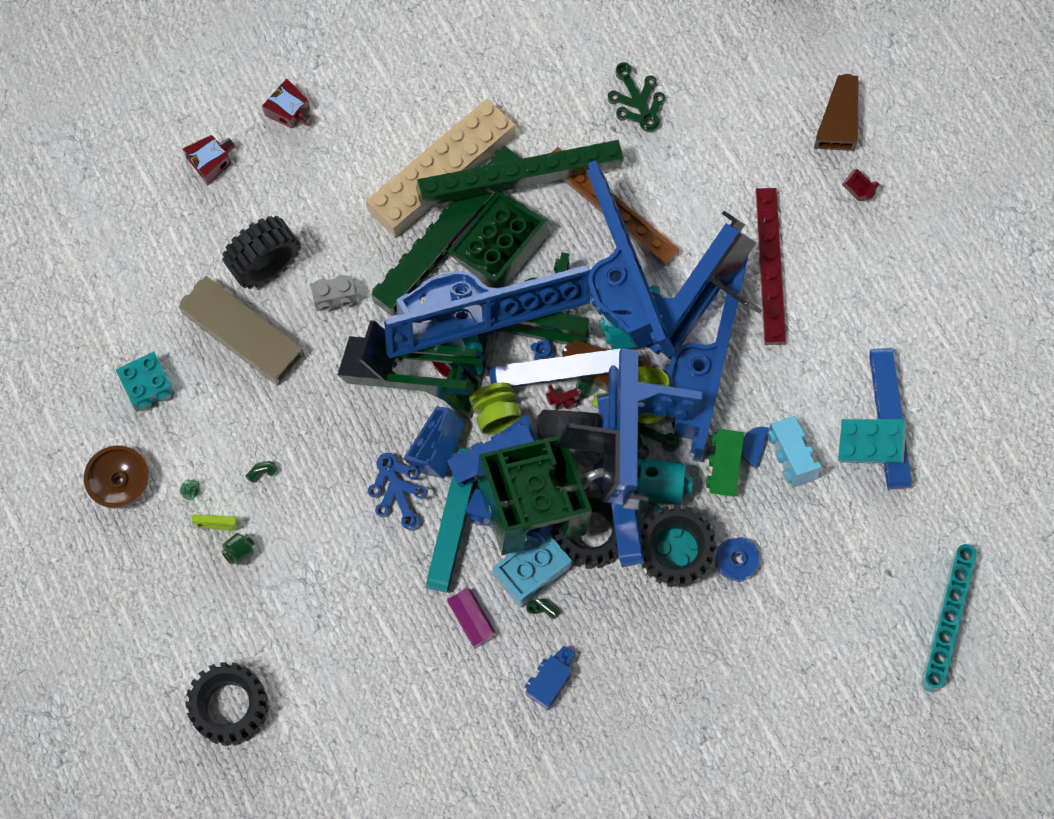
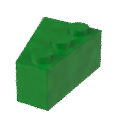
[705,429,744,497]

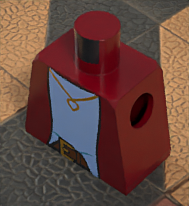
[262,78,314,128]
[183,135,235,185]

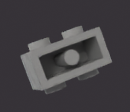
[310,275,358,312]

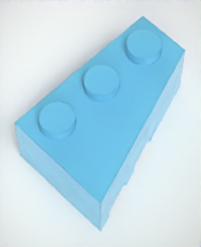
[767,415,821,488]

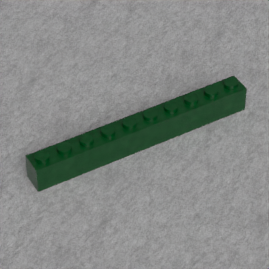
[416,140,624,207]
[371,146,522,316]

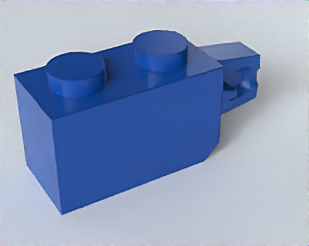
[525,646,575,710]

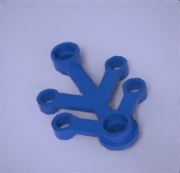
[368,453,428,531]

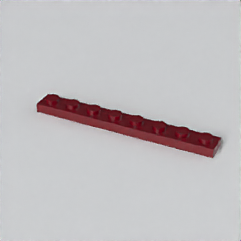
[755,188,786,345]

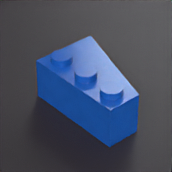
[403,406,465,479]

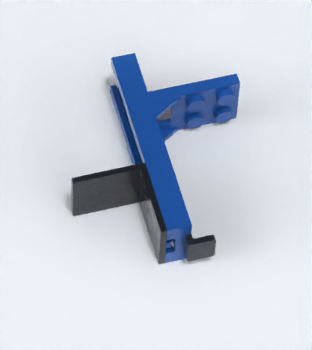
[646,211,763,359]
[557,348,702,510]

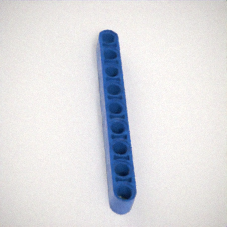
[597,393,645,568]

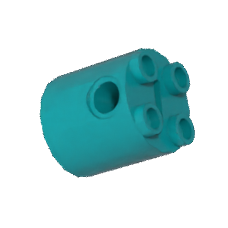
[634,459,693,505]

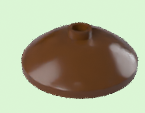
[84,445,149,509]

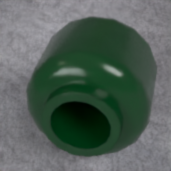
[221,533,255,565]

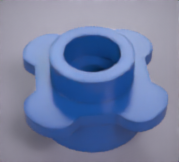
[531,340,554,361]

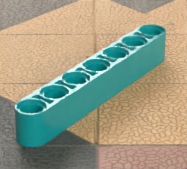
[426,447,475,593]
[922,544,976,693]

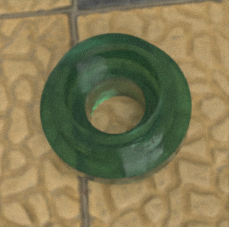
[576,376,594,396]
[180,479,200,500]

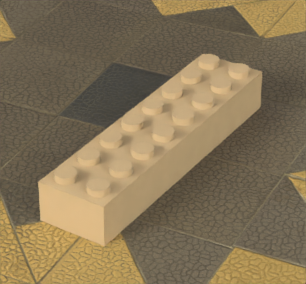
[366,98,516,238]

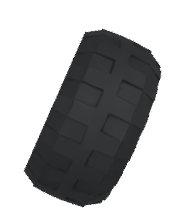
[537,410,602,440]

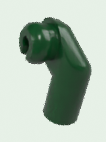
[245,461,277,483]
[526,598,560,619]

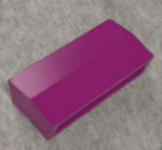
[447,588,497,649]

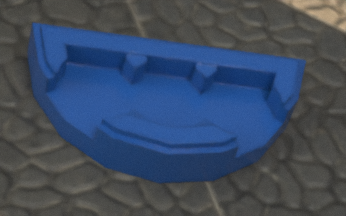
[742,426,769,468]

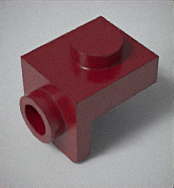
[842,168,880,201]
[545,385,579,410]

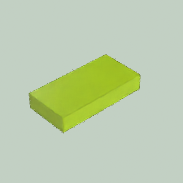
[192,514,239,531]

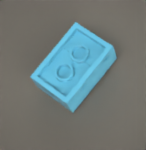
[492,535,572,608]

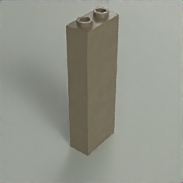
[179,276,304,386]

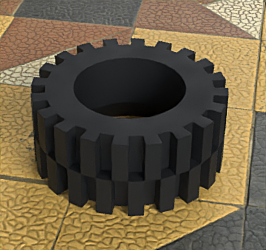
[222,216,301,289]
[552,487,619,569]
[640,505,716,588]
[185,662,269,746]

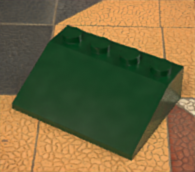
[447,192,550,288]

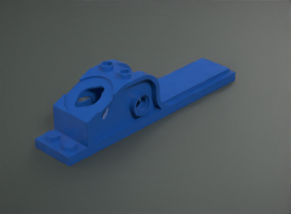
[587,160,676,357]
[664,255,749,462]
[384,265,590,358]

